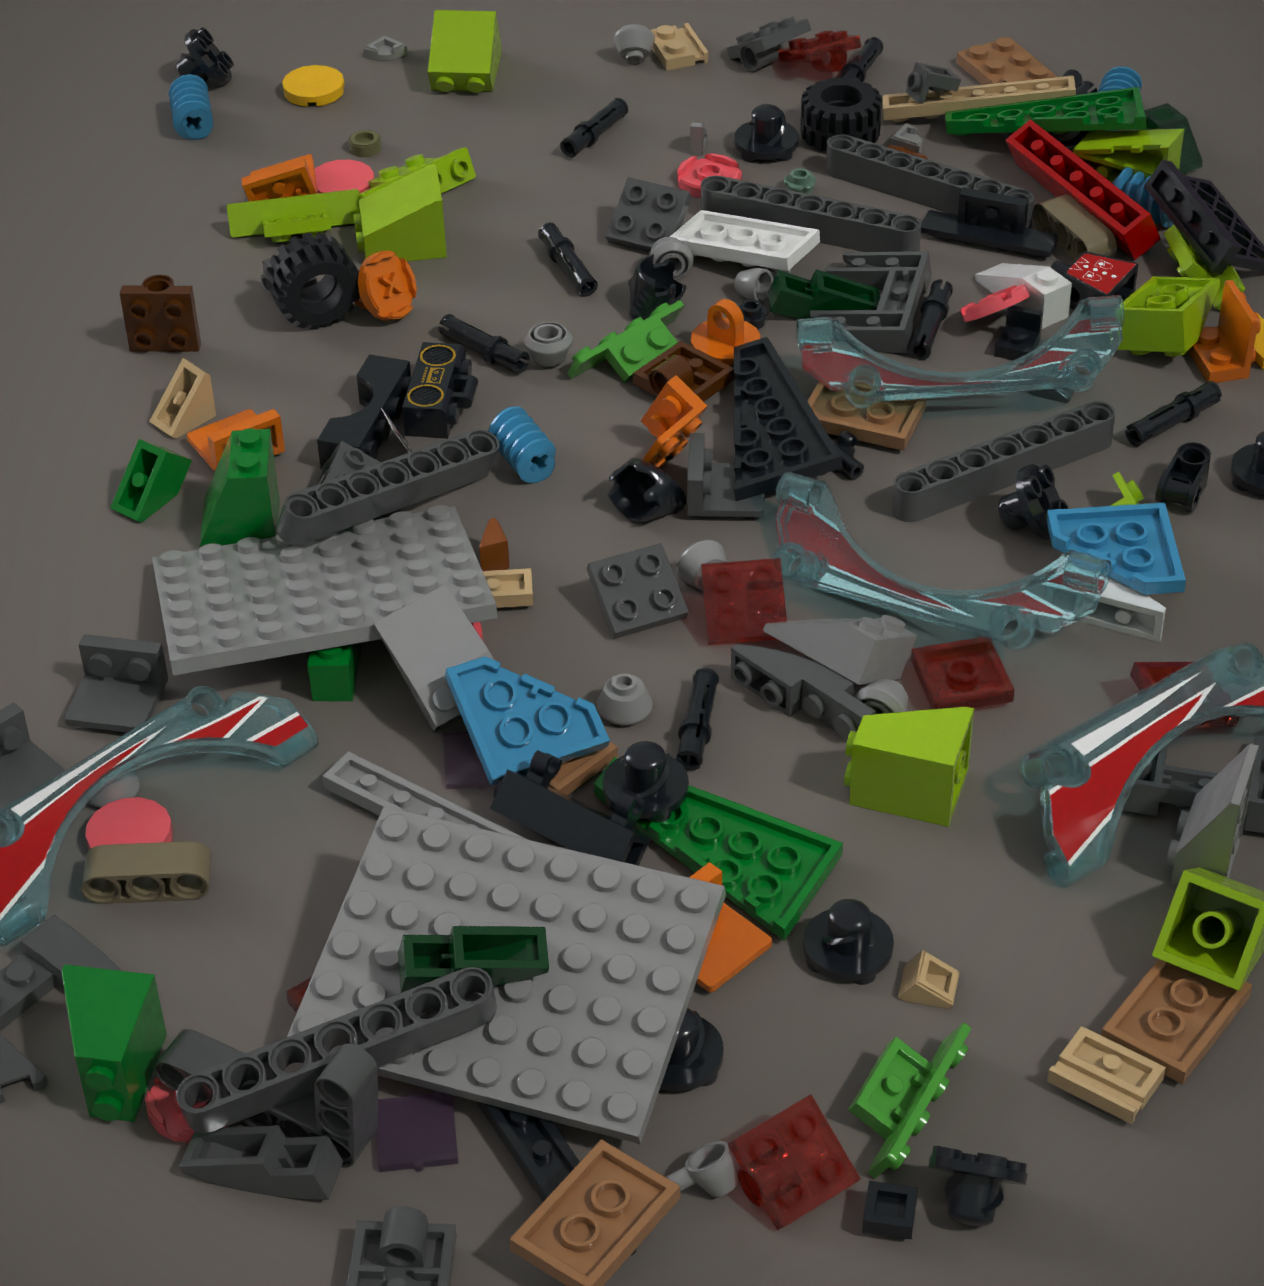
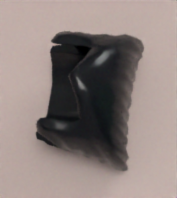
[628,254,686,320]
[607,458,687,523]

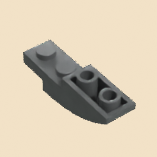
[731,644,875,739]

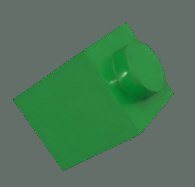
[110,439,192,522]
[308,643,361,702]

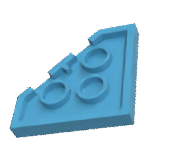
[1047,503,1186,595]
[445,656,610,786]

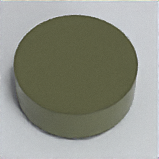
[349,130,381,157]

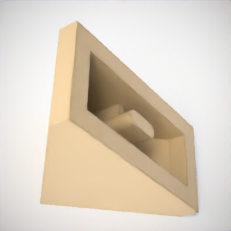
[149,358,216,439]

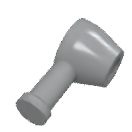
[734,268,791,303]
[666,1141,738,1197]

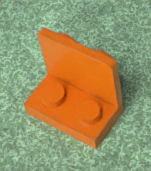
[241,154,318,201]
[1188,280,1261,383]
[641,375,707,469]
[187,409,285,472]
[689,862,772,993]

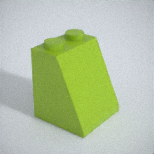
[428,10,502,93]
[353,164,447,261]
[844,707,974,827]
[1152,867,1264,991]

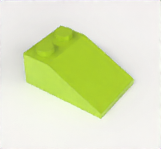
[1114,276,1220,357]

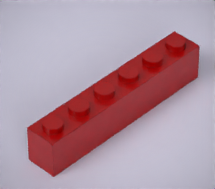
[1006,119,1161,260]

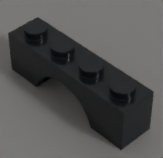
[317,354,412,469]

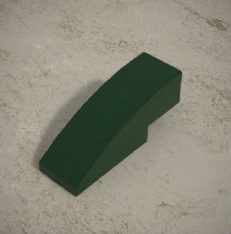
[767,269,880,319]
[398,926,549,993]

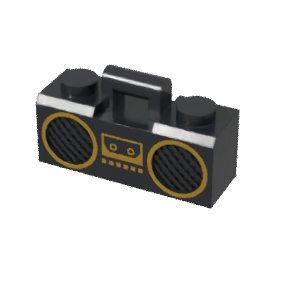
[402,342,478,439]

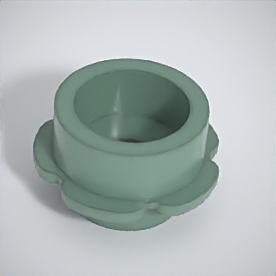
[784,168,816,194]

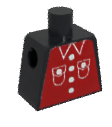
[1051,252,1139,320]

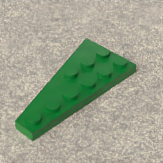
[945,87,1147,136]
[594,757,843,941]

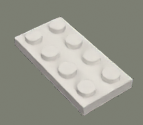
[670,210,820,272]

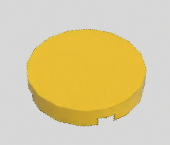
[282,65,345,107]

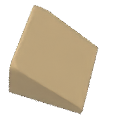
[898,950,960,1009]

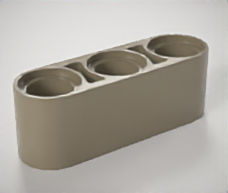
[1033,194,1117,261]
[81,841,212,904]

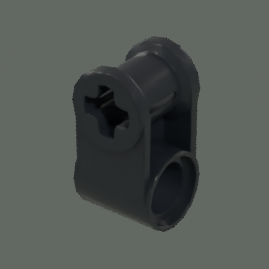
[1155,442,1211,512]

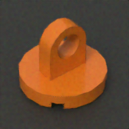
[354,251,417,321]
[691,299,761,365]

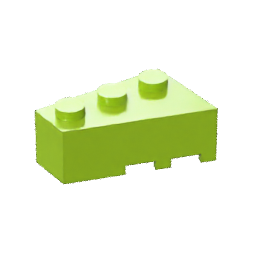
[1073,129,1184,183]

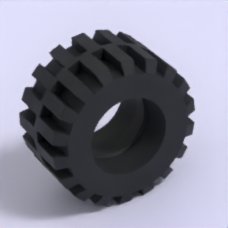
[801,78,882,151]
[266,233,360,329]

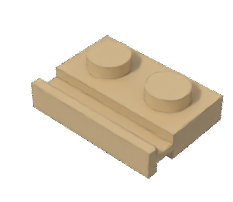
[651,23,708,71]
[1047,1026,1166,1124]

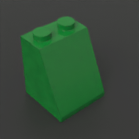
[199,428,280,547]
[61,964,167,1122]

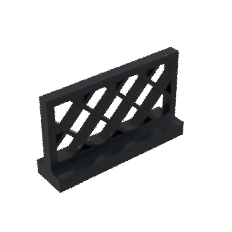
[1144,160,1264,274]

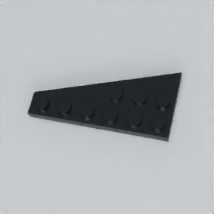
[734,337,843,501]

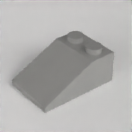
[373,584,494,731]
[763,615,917,685]
[1166,744,1259,886]

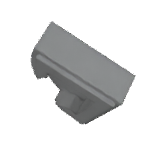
[363,35,407,61]
[690,122,708,155]
[890,123,923,153]

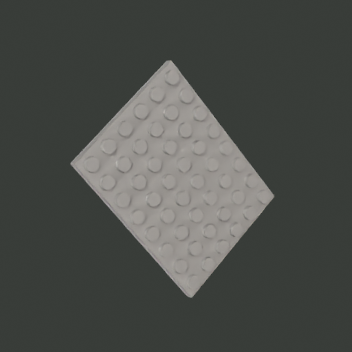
[152,505,498,676]
[287,806,726,1145]

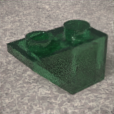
[1139,103,1203,174]

